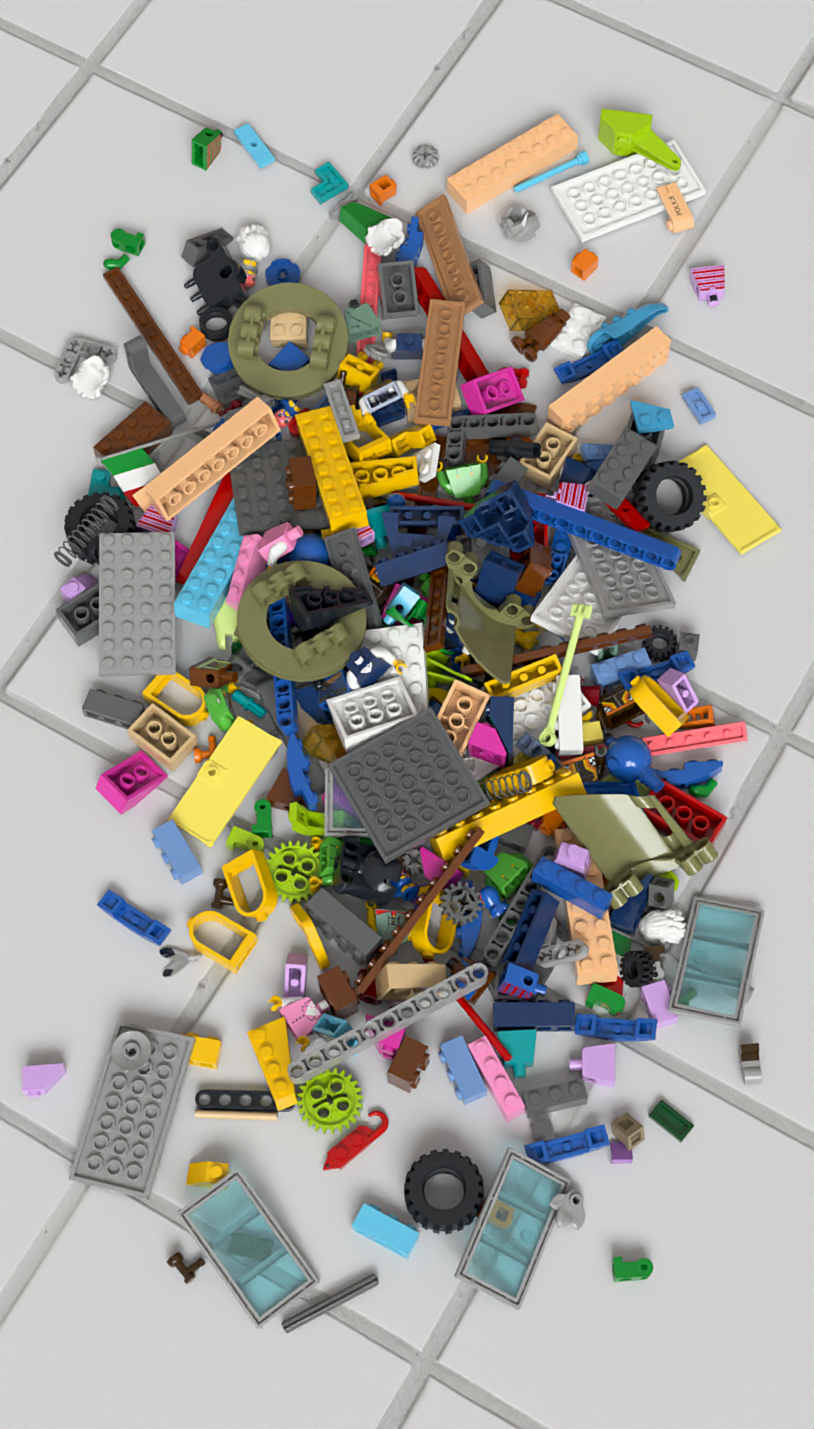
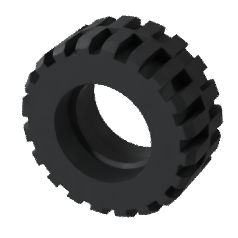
[632,460,707,533]
[64,492,137,565]
[404,1149,484,1234]

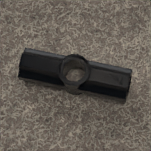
[488,436,541,460]

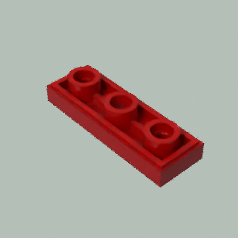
[604,498,650,533]

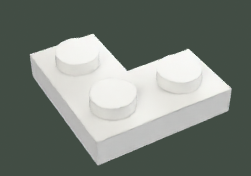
[413,442,440,483]

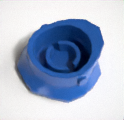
[200,342,234,374]

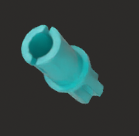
[231,689,267,719]

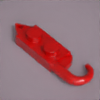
[323,1111,389,1171]

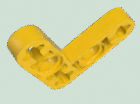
[289,903,331,971]

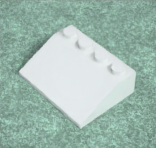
[326,676,418,754]

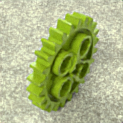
[266,841,324,905]
[297,1068,363,1135]

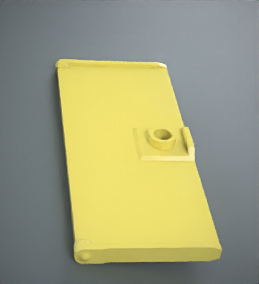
[678,445,782,555]
[167,716,283,848]

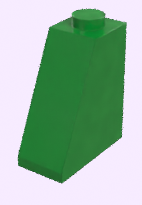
[339,202,392,244]

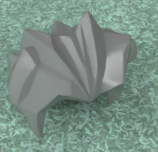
[499,206,540,241]

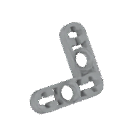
[54,337,117,384]
[536,916,589,968]

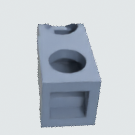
[515,732,553,759]

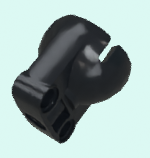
[332,837,403,906]

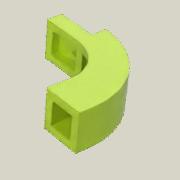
[288,802,352,838]

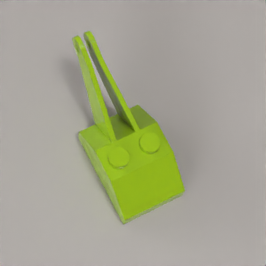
[598,109,681,171]
[426,651,472,688]

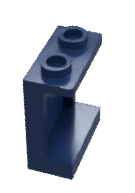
[475,550,526,607]

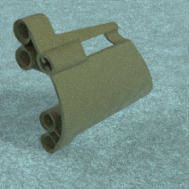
[445,541,536,684]
[553,794,719,909]

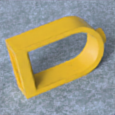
[343,415,392,462]
[142,672,209,726]
[629,675,690,737]
[485,755,555,798]
[222,849,278,922]
[411,886,461,959]
[186,911,258,974]

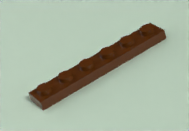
[423,566,449,654]

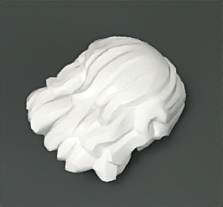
[365,218,405,256]
[235,223,270,264]
[70,355,110,399]
[638,907,686,945]

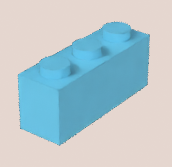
[352,1203,420,1260]

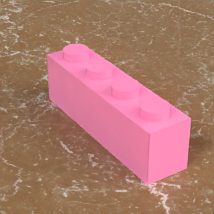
[225,534,267,612]
[467,1035,525,1122]

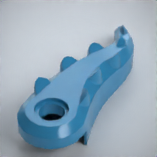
[587,303,669,354]

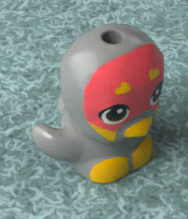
[238,259,258,289]

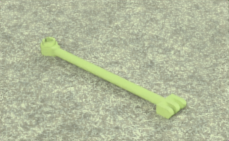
[539,603,592,747]

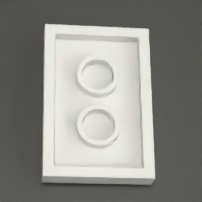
[551,303,606,359]

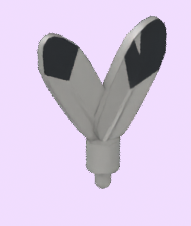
[159,948,202,978]

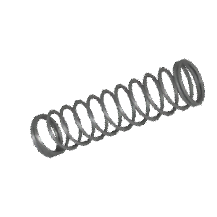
[54,495,119,567]
[479,771,532,802]

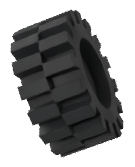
[642,625,677,662]
[619,950,656,988]

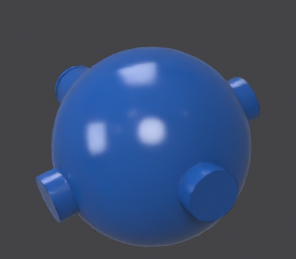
[282,534,331,566]
[605,735,665,793]

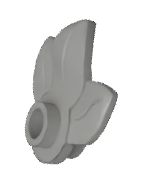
[549,1190,585,1230]

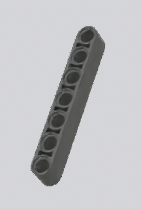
[255,677,325,796]
[483,846,556,968]

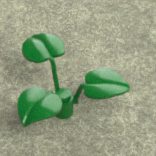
[382,599,455,655]

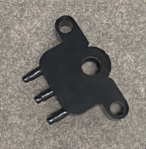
[184,238,250,316]

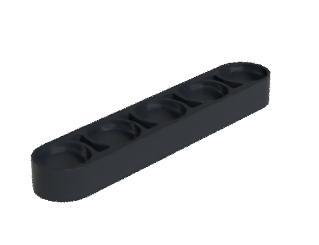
[195,1089,296,1112]

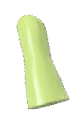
[213,597,241,650]

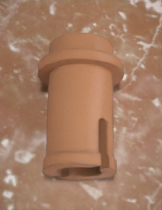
[199,393,223,414]

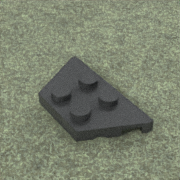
[477,959,554,1002]

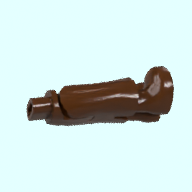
[511,308,571,362]

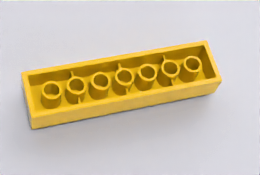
[295,406,369,535]
[429,767,587,861]

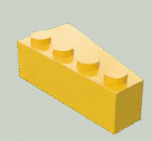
[350,456,419,501]
[247,1017,297,1111]

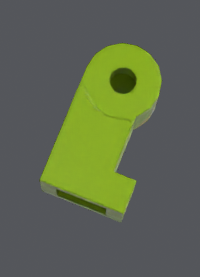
[226,826,264,853]

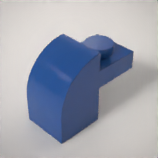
[461,836,500,871]

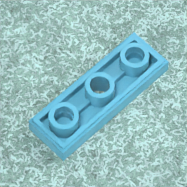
[234,123,275,169]

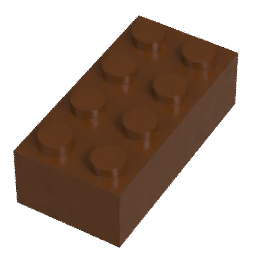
[93,401,173,458]

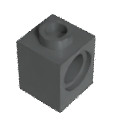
[677,632,700,661]
[228,647,255,679]
[648,876,675,910]

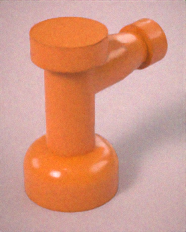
[193,735,217,763]

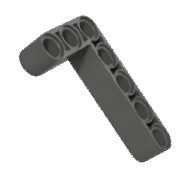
[124,335,187,429]
[446,413,539,467]

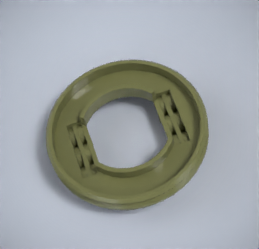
[228,283,349,400]
[237,561,366,682]

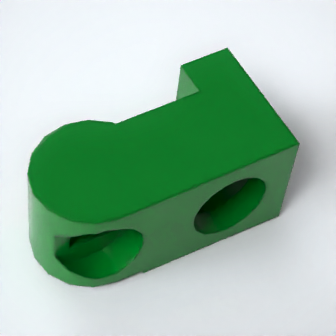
[111,228,146,257]
[252,799,273,839]
[585,983,625,1016]
[611,1257,653,1282]

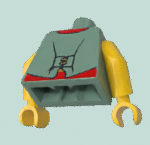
[365,901,411,955]

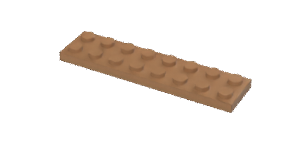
[416,194,484,315]
[414,299,466,427]

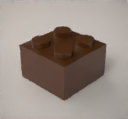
[285,456,316,511]
[516,542,553,598]
[317,965,360,1020]
[387,1036,430,1093]

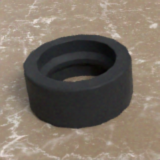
[199,306,232,342]

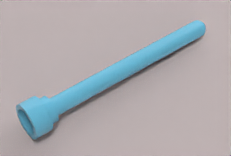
[514,150,589,193]

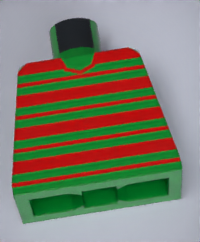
[191,128,223,171]

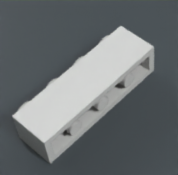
[552,675,583,756]

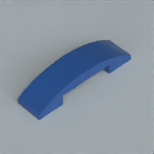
[553,339,624,384]
[617,651,695,690]
[97,890,172,946]
[574,1014,658,1042]
[524,1124,610,1165]

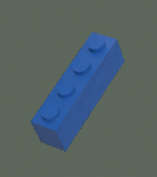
[532,856,613,920]

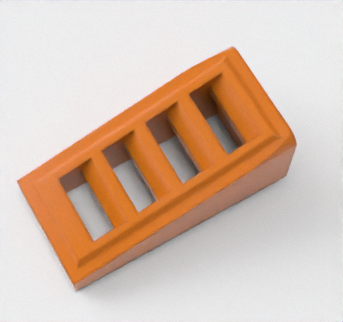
[678,705,716,729]

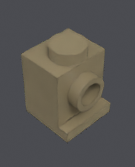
[611,1112,645,1151]

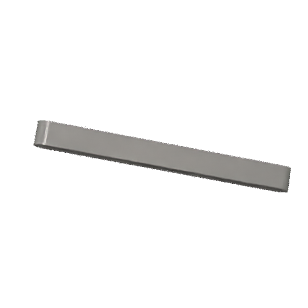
[287,963,488,1084]

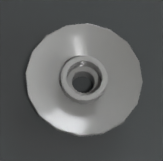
[111,1031,152,1071]

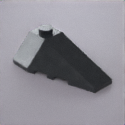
[288,585,373,631]

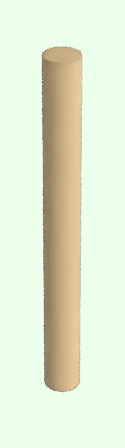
[195,1110,278,1121]

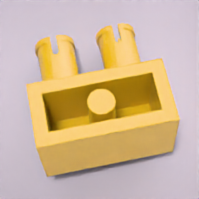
[337,352,384,393]

